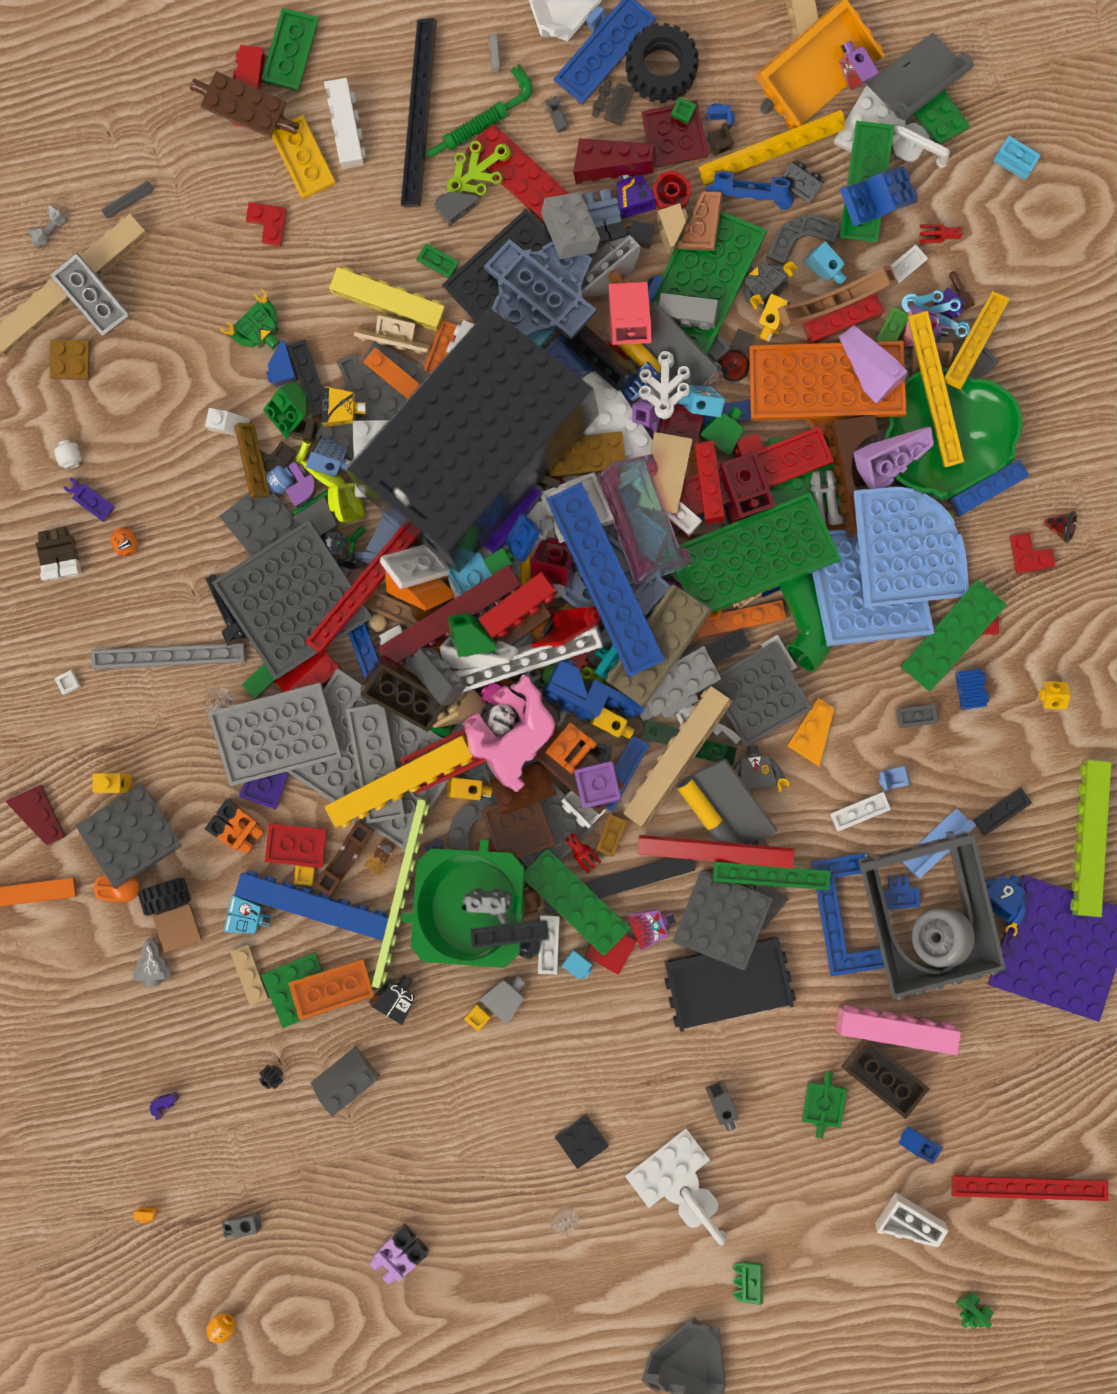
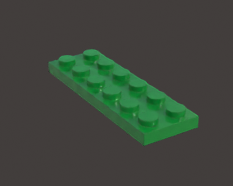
[839,120,895,243]
[900,580,1007,692]
[524,848,631,956]

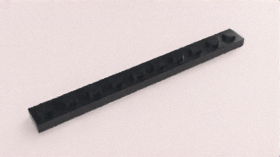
[401,18,437,208]

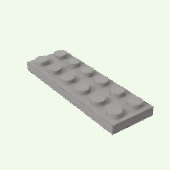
[346,704,406,823]

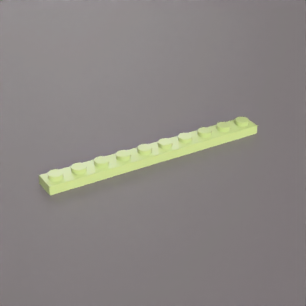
[372,797,430,988]

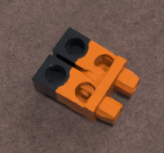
[204,798,265,854]

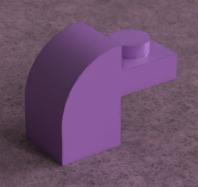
[632,399,664,437]
[285,462,317,508]

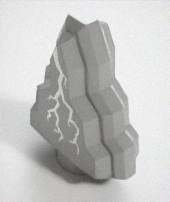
[132,939,172,987]

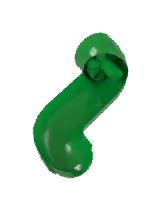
[779,573,832,672]

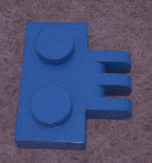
[883,875,920,909]

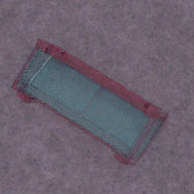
[597,454,691,585]

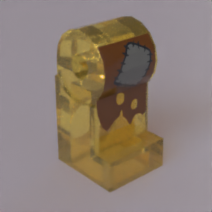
[364,837,397,875]

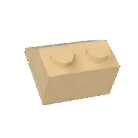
[656,203,688,258]

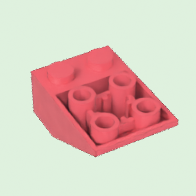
[608,282,651,345]

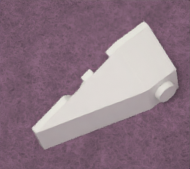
[440,636,518,669]

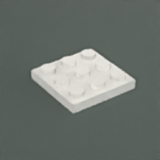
[541,472,615,543]

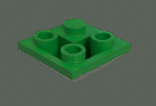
[263,381,307,439]
[448,613,497,658]

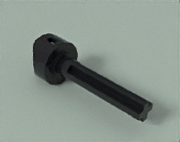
[205,574,248,646]

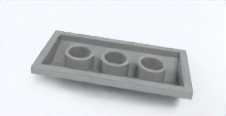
[50,252,130,336]

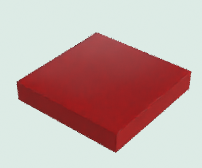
[585,934,637,975]

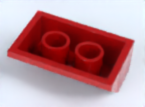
[275,651,342,692]

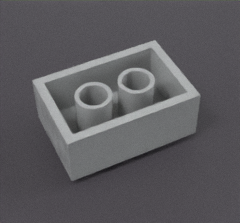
[541,192,600,259]

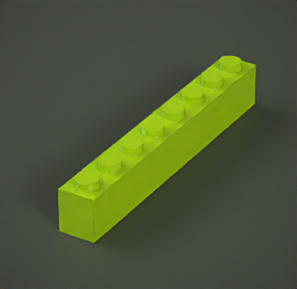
[1070,760,1112,917]

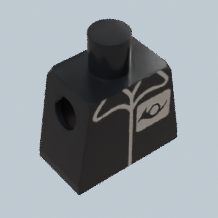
[369,975,415,1025]

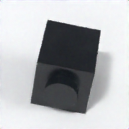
[625,220,655,249]

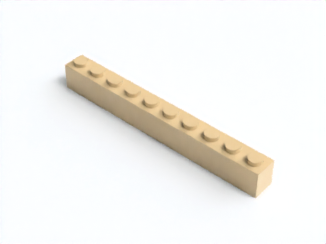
[0,214,149,358]

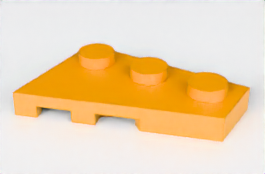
[787,698,834,767]

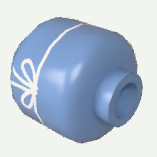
[266,465,294,494]

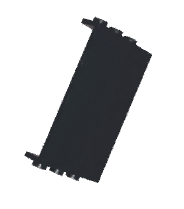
[664,936,796,1032]

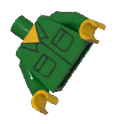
[220,288,280,349]

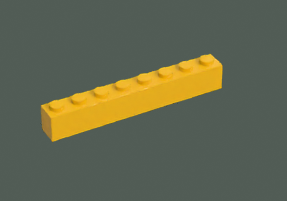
[325,734,474,828]

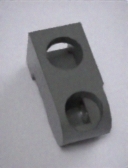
[221,1211,262,1238]

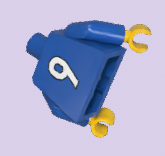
[985,875,1027,936]

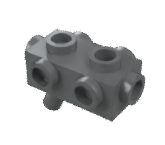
[463,888,513,924]

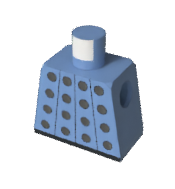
[306,435,351,476]

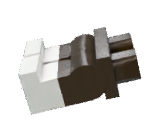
[35,527,83,582]

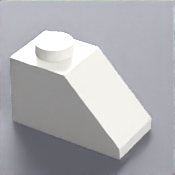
[205,408,250,436]

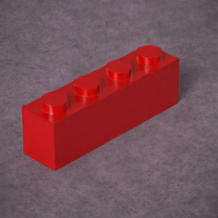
[231,45,266,127]
[803,294,884,344]
[695,441,725,524]
[479,572,558,639]

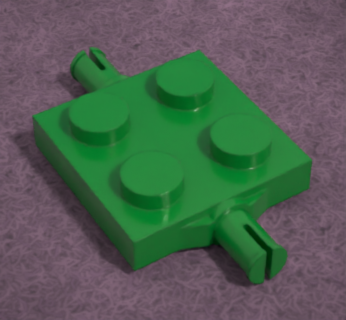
[802,1071,847,1139]

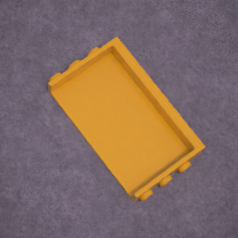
[754,0,885,130]

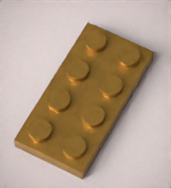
[549,431,626,479]

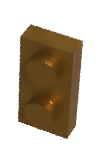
[595,814,627,857]

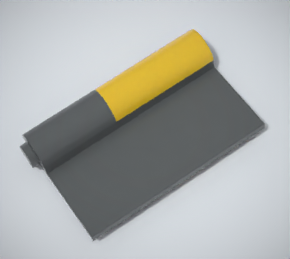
[618,301,719,405]
[676,759,777,844]

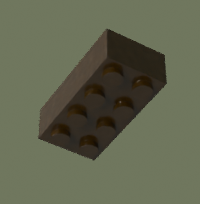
[360,656,445,732]
[841,1039,930,1119]

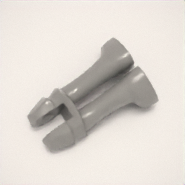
[810,471,845,525]

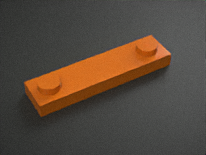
[363,347,420,399]

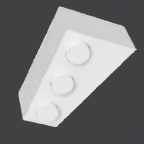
[875,1192,949,1247]

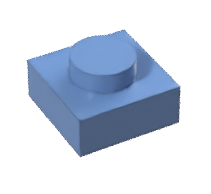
[586,6,607,33]

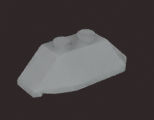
[581,235,641,297]

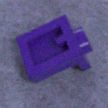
[149,1091,179,1120]

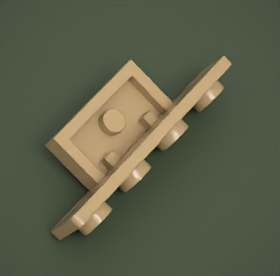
[354,314,431,354]

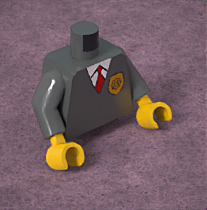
[733,745,790,792]

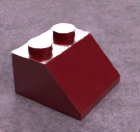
[530,536,576,587]

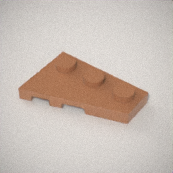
[676,192,723,251]

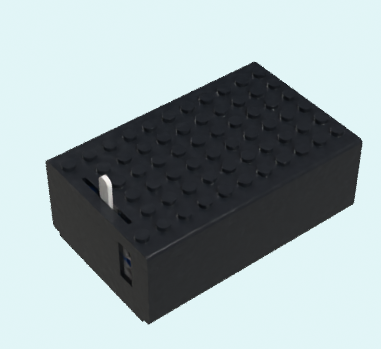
[345,308,599,573]

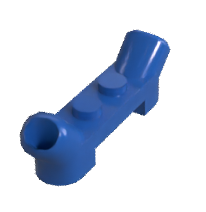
[705,171,794,210]

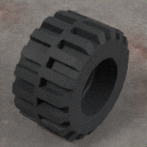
[137,877,191,916]

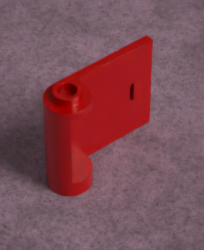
[531,606,600,648]

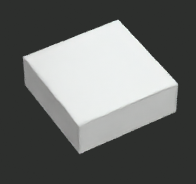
[54,670,82,696]

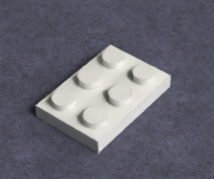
[380,545,450,589]

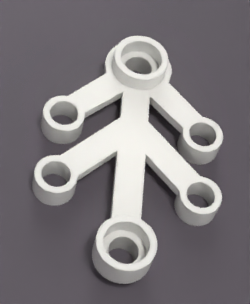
[639,351,690,419]

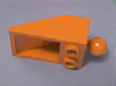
[385,571,454,611]

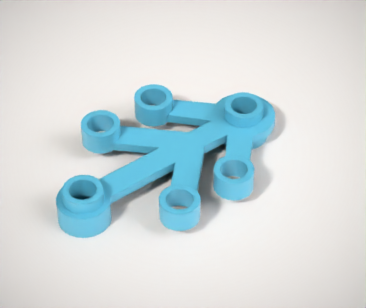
[902,289,970,343]

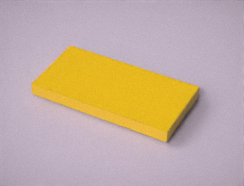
[272,115,336,200]

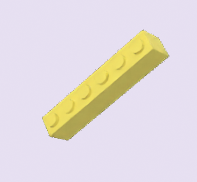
[329,267,446,332]

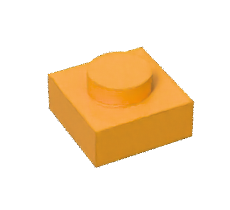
[133,1207,158,1223]

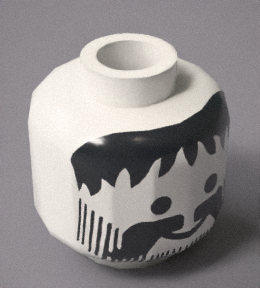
[488,704,515,734]

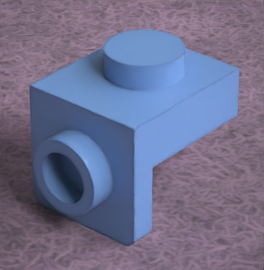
[879,765,911,791]

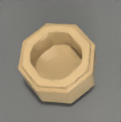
[368,613,388,633]

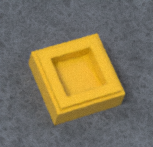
[294,865,316,886]
[464,1004,491,1032]

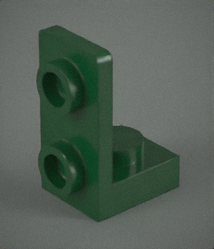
[695,740,737,767]

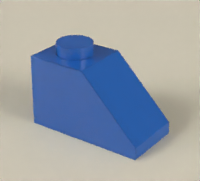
[266,341,297,387]
[549,659,587,698]
[898,1126,943,1164]

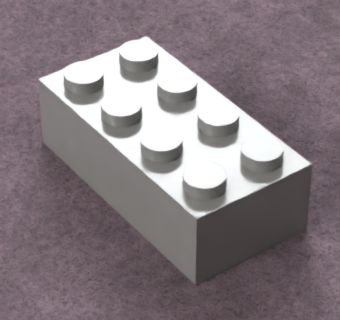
[646,641,721,717]

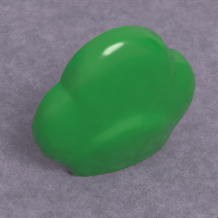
[884,367,1023,501]

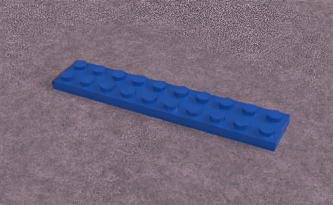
[546,482,665,677]

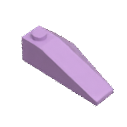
[839,325,908,404]
[854,426,934,489]

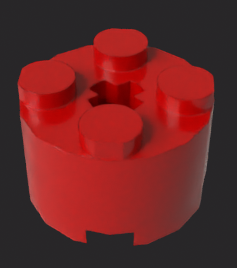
[652,171,691,211]

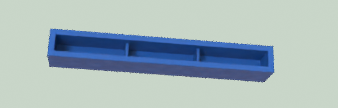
[234,870,389,941]

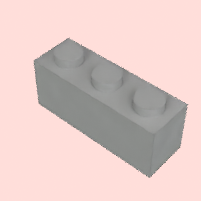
[659,293,719,330]

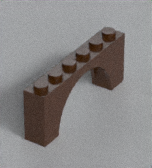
[825,415,879,538]

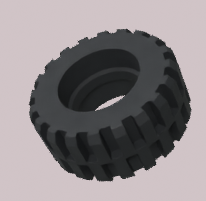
[625,23,699,103]

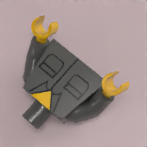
[743,261,798,310]

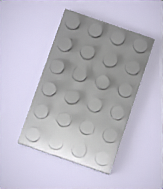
[208,682,342,786]

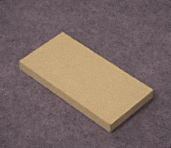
[639,432,693,515]

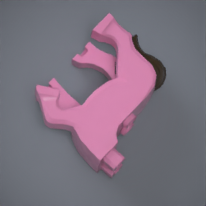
[462,675,561,792]

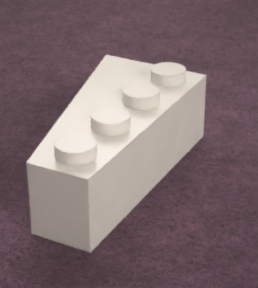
[324,78,366,169]

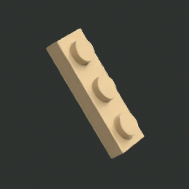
[230,944,269,1006]

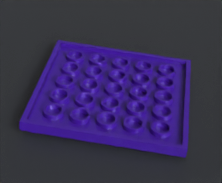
[987,875,1117,1022]

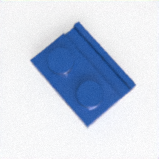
[505,513,541,562]

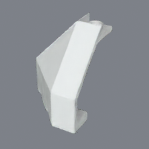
[529,0,602,42]

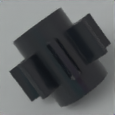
[259,1065,284,1089]

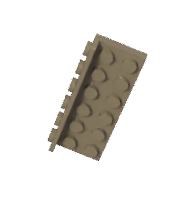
[606,584,712,707]

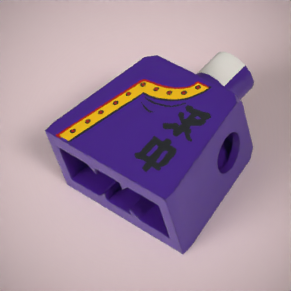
[616,175,656,219]

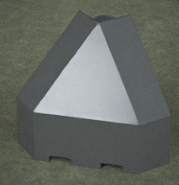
[641,1317,726,1394]

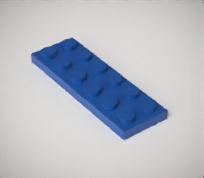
[554,0,656,105]

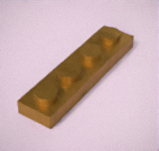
[234,423,270,498]

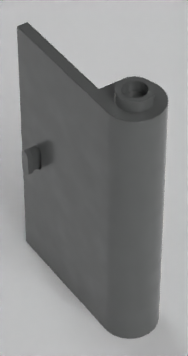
[866,33,973,120]

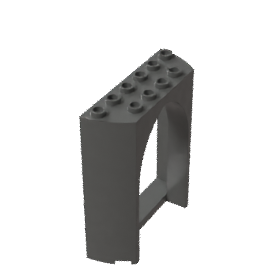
[859,831,1006,1000]

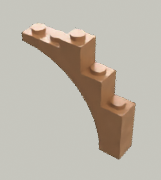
[777,266,899,328]

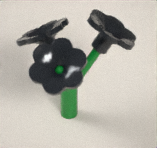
[325,526,366,569]

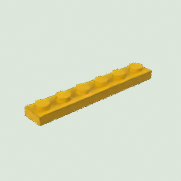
[944,291,1010,390]

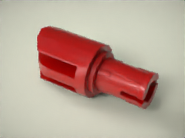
[919,224,962,244]
[565,833,602,874]

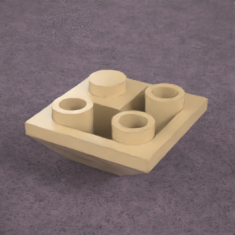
[432,689,486,728]

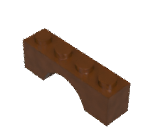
[314,820,375,896]

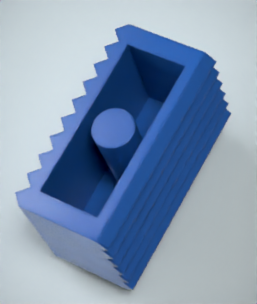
[955,668,989,710]

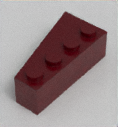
[573,138,656,184]

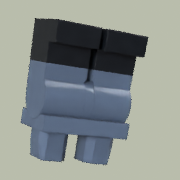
[582,189,627,244]

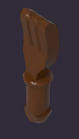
[949,271,975,311]

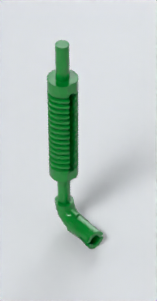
[426,64,533,159]

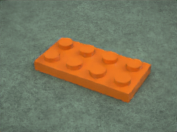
[288,959,374,1020]

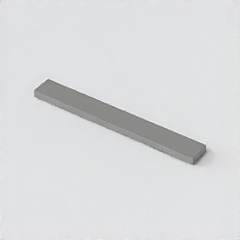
[91,643,246,669]

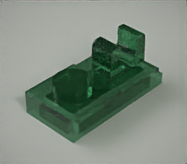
[641,720,680,745]

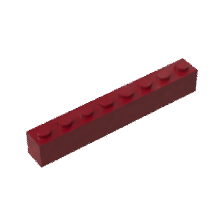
[378,565,523,666]

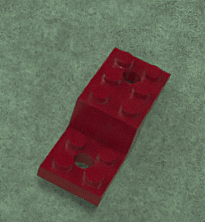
[719,451,775,523]

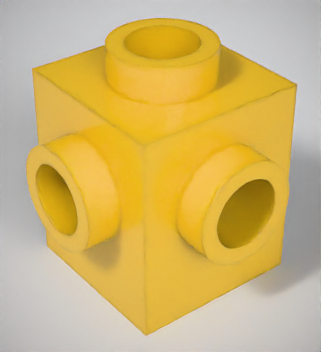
[1039,681,1071,709]

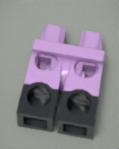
[370,1223,430,1285]

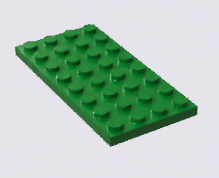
[650,211,767,356]
[667,492,841,613]

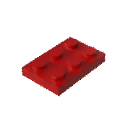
[265,823,327,868]

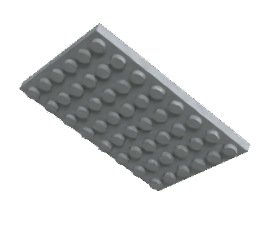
[286,668,450,849]

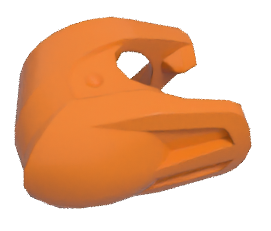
[94,875,140,903]

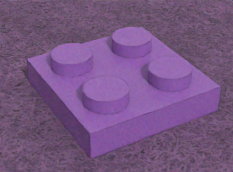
[574,761,622,809]

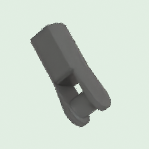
[545,96,569,133]

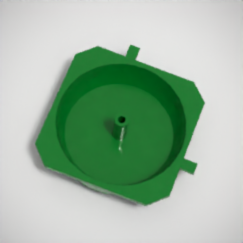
[401,839,525,968]

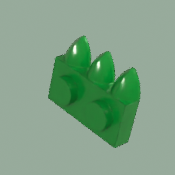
[733,1261,763,1305]

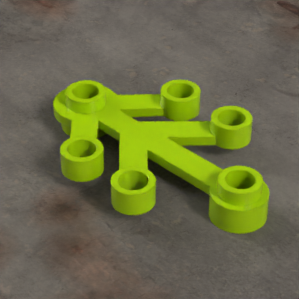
[447,141,511,196]

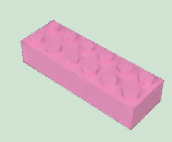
[835,1004,961,1055]

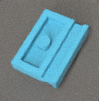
[993,136,1041,180]

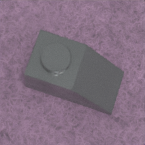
[434,192,479,227]

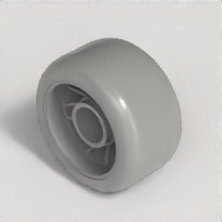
[912,908,975,967]

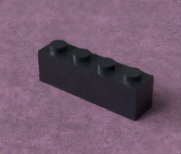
[564,325,639,391]

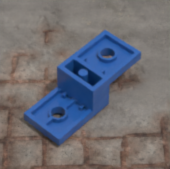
[840,166,918,226]
[543,680,646,722]

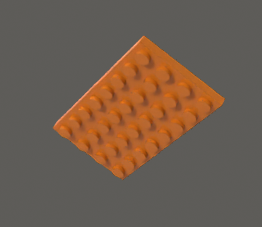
[749,341,906,421]

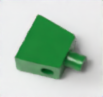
[699,406,744,455]

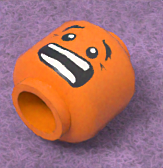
[110,527,139,557]

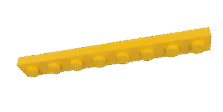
[698,110,846,186]
[907,311,964,467]

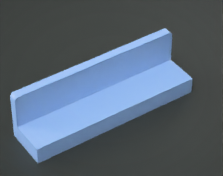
[903,809,976,878]

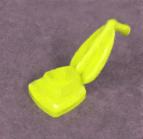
[296,440,365,523]

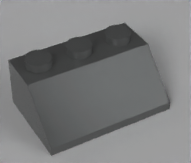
[311,1046,380,1117]

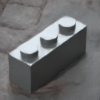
[408,648,465,705]

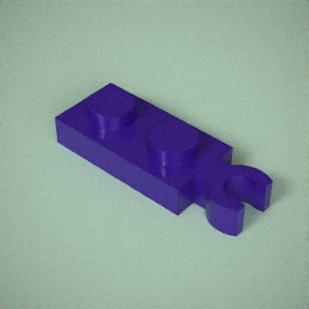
[63,478,115,522]

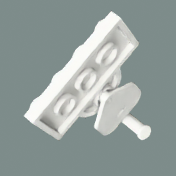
[834,79,950,168]
[625,1128,726,1245]

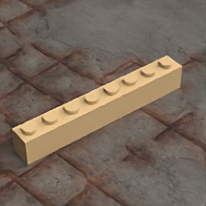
[623,686,733,827]

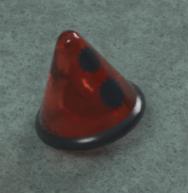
[718,350,750,382]
[1044,511,1077,543]

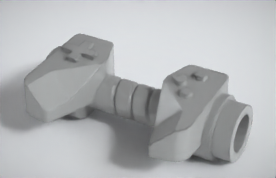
[27,205,68,249]

